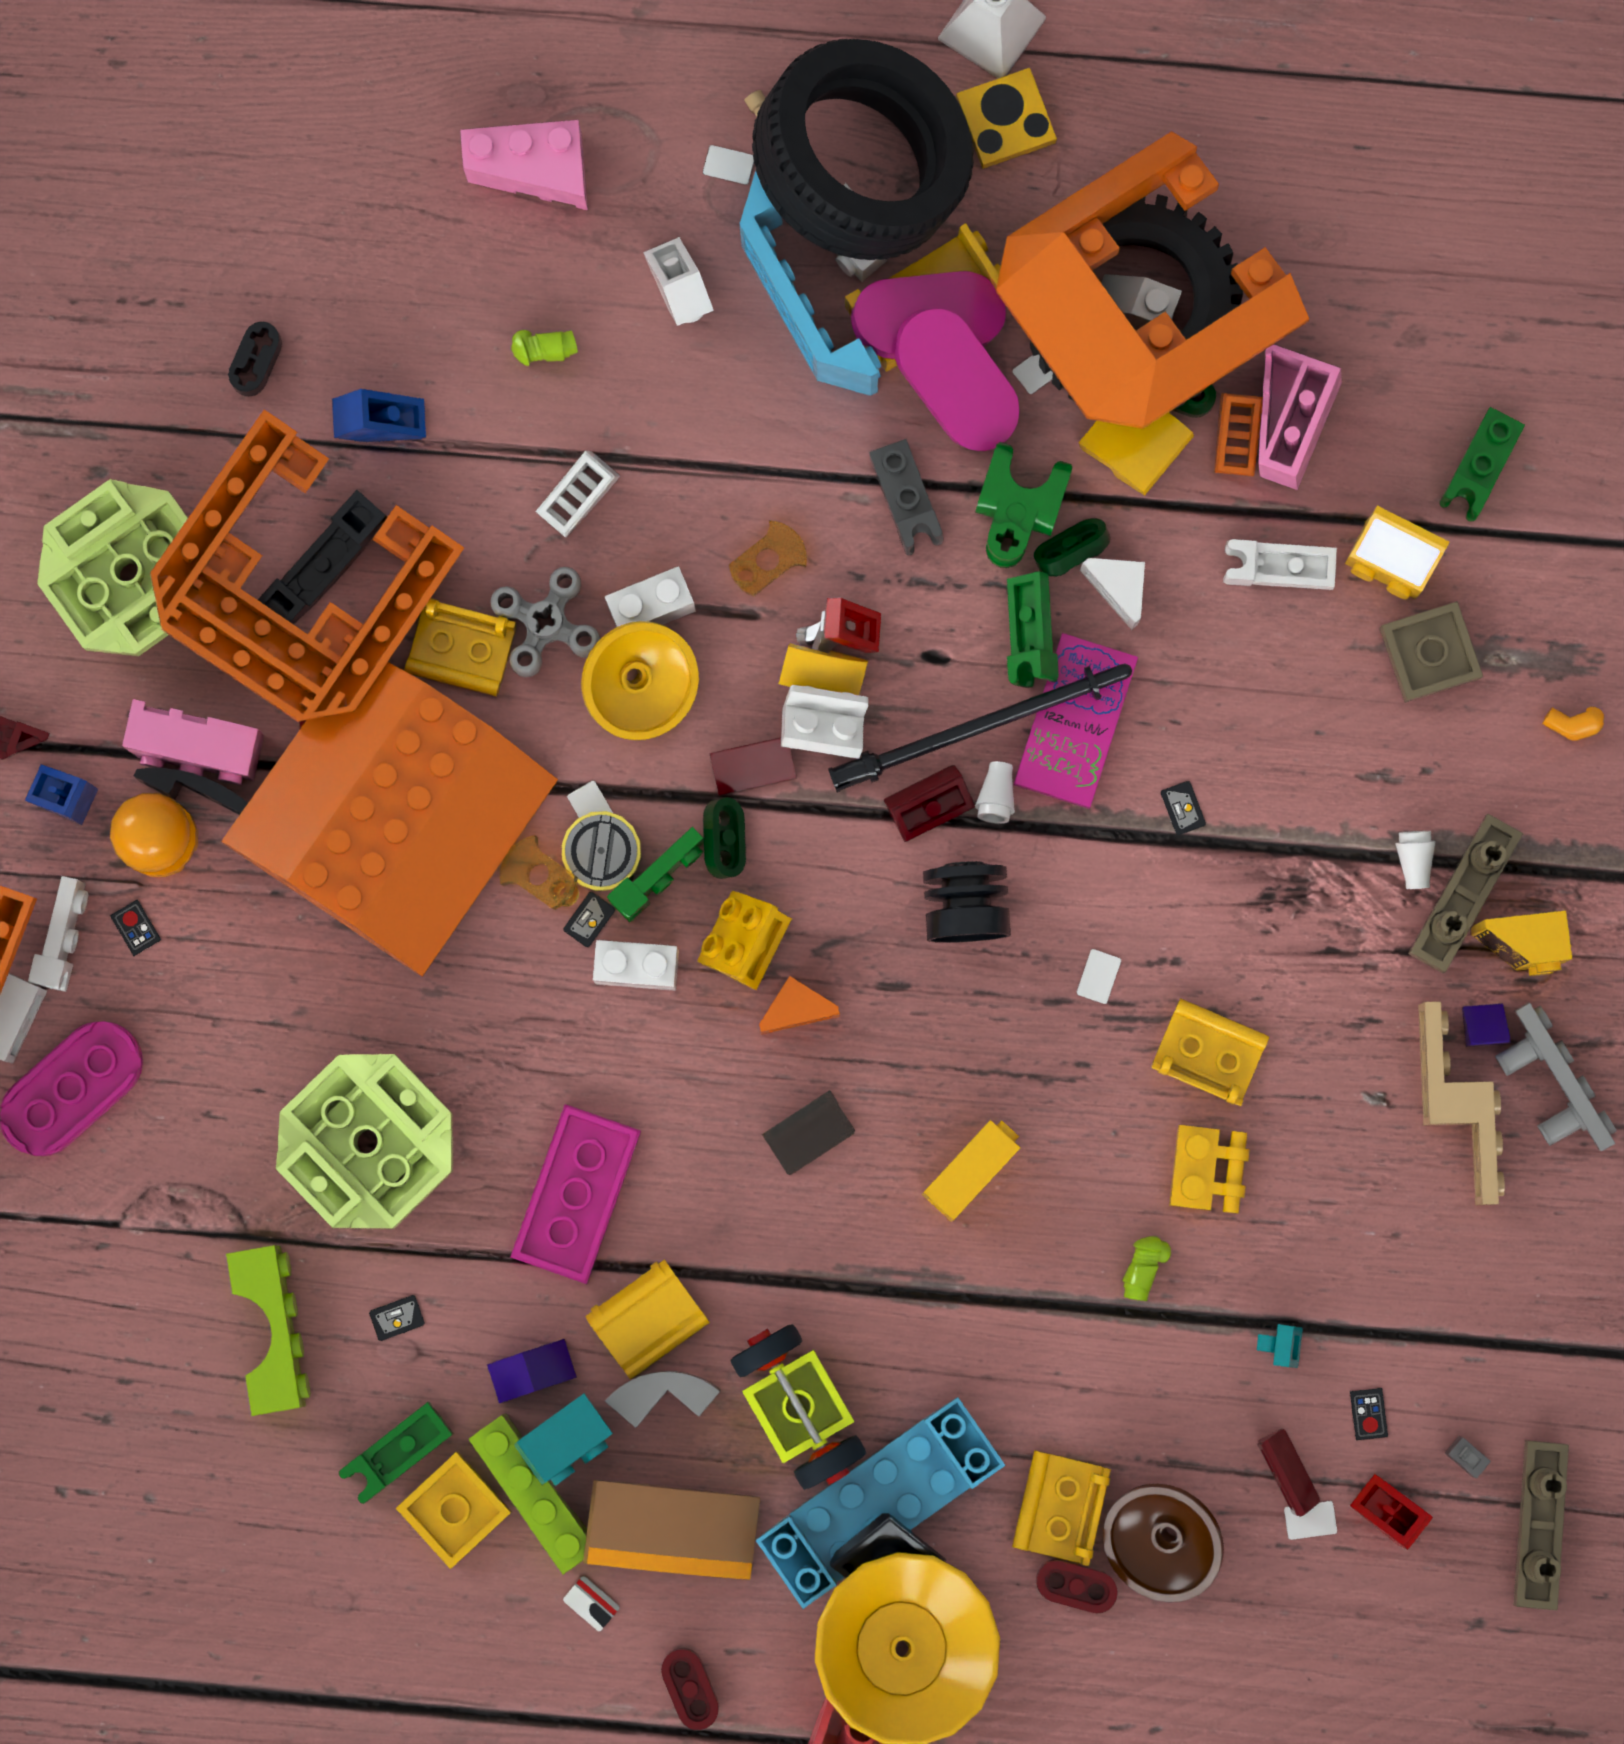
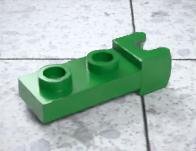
[1439,407,1525,522]
[1007,571,1059,688]
[607,826,704,923]
[339,1402,454,1504]

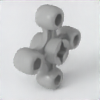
[490,567,600,678]

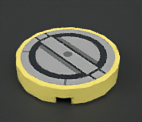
[561,811,641,891]

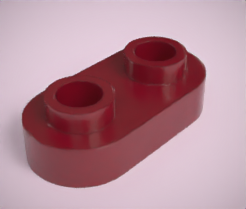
[1036,1559,1118,1613]
[661,1648,719,1730]

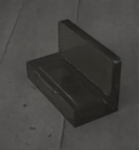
[762,1090,855,1175]

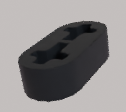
[228,321,282,397]

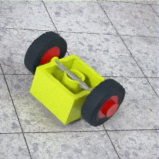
[730,1324,866,1490]

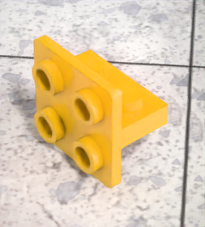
[697,891,792,990]

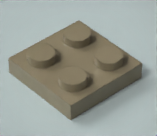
[1380,601,1483,703]

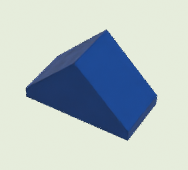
[25,764,98,825]

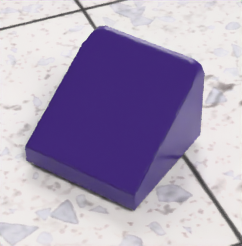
[1462,1003,1511,1047]

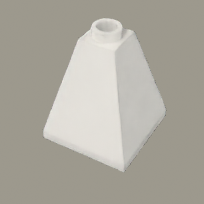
[938,0,1046,78]

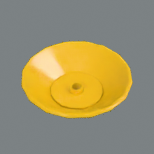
[814,1552,1000,1744]

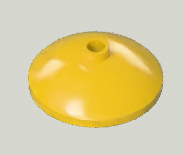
[581,621,699,740]

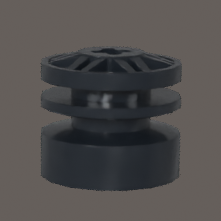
[923,861,1011,943]

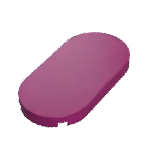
[851,271,1006,359]
[895,308,1019,451]
[0,1021,143,1156]

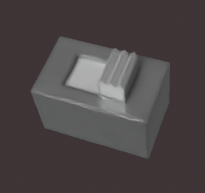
[1445,1436,1491,1479]

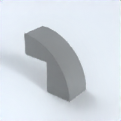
[605,1371,721,1428]

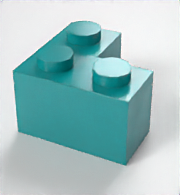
[514,1393,613,1486]

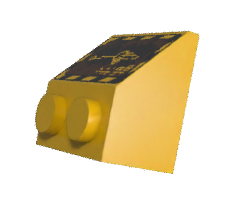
[1471,911,1572,976]

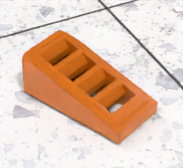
[1214,393,1263,476]

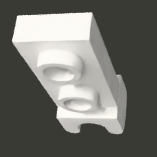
[1223,539,1337,590]
[28,876,88,992]

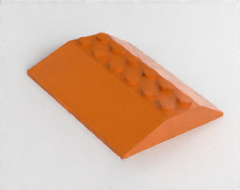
[221,662,558,977]

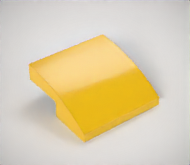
[1078,412,1194,496]

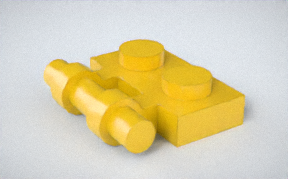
[1169,1125,1250,1214]

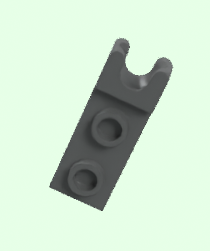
[869,439,944,555]

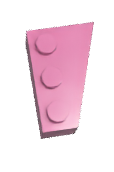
[460,120,588,210]
[1258,344,1342,490]
[122,699,264,785]

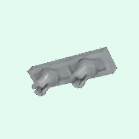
[1495,1002,1617,1151]

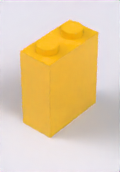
[921,1120,1020,1222]

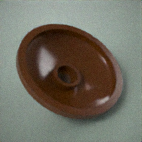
[1103,1484,1224,1602]

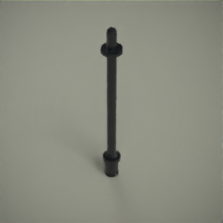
[828,663,1132,793]

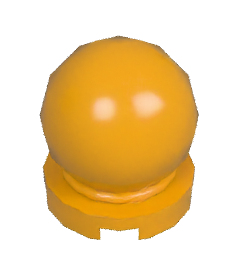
[110,793,198,877]

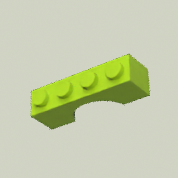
[226,1245,311,1416]
[469,1413,587,1575]

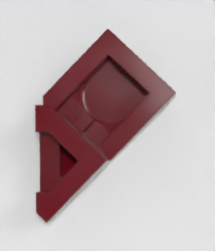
[0,716,50,760]

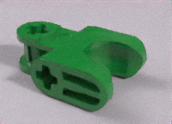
[975,442,1072,568]

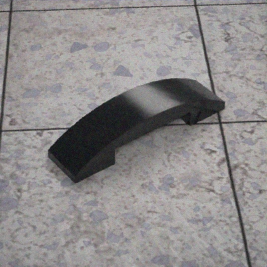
[258,490,387,624]
[133,768,248,815]

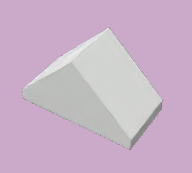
[1080,558,1145,630]

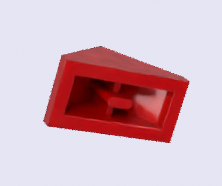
[1350,1474,1433,1550]

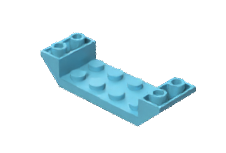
[740,171,881,396]
[756,1397,1005,1609]

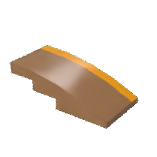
[583,1480,760,1580]

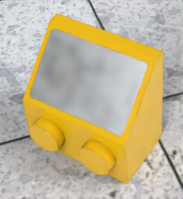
[1344,505,1450,600]

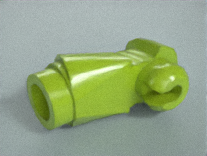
[511,330,578,366]
[1122,1236,1171,1301]

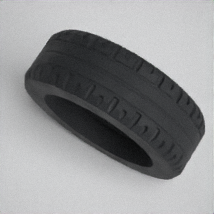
[752,39,974,260]

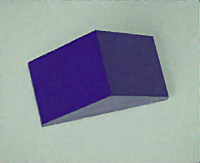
[487,1339,577,1403]

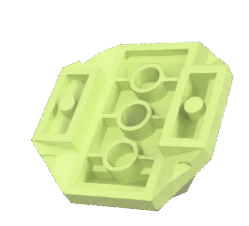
[37,479,188,656]
[276,1054,453,1229]

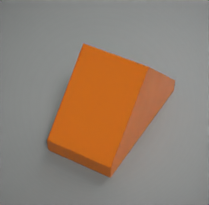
[759,976,840,1035]

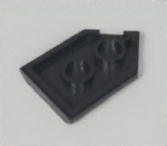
[830,1513,946,1578]

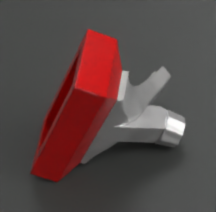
[796,598,881,653]

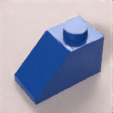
[332,389,426,442]

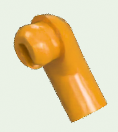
[1542,707,1604,741]

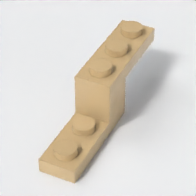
[1418,1002,1505,1205]

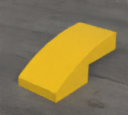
[778,643,868,695]

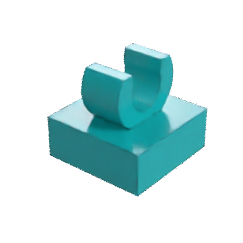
[1256,1324,1303,1368]

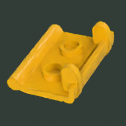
[404,598,516,697]
[1151,998,1269,1107]
[585,1259,710,1380]
[1012,1450,1111,1566]

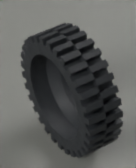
[1030,194,1243,409]

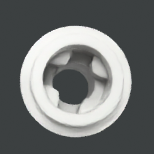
[975,761,1015,824]
[1395,831,1436,889]

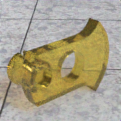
[729,520,807,597]
[500,835,579,910]

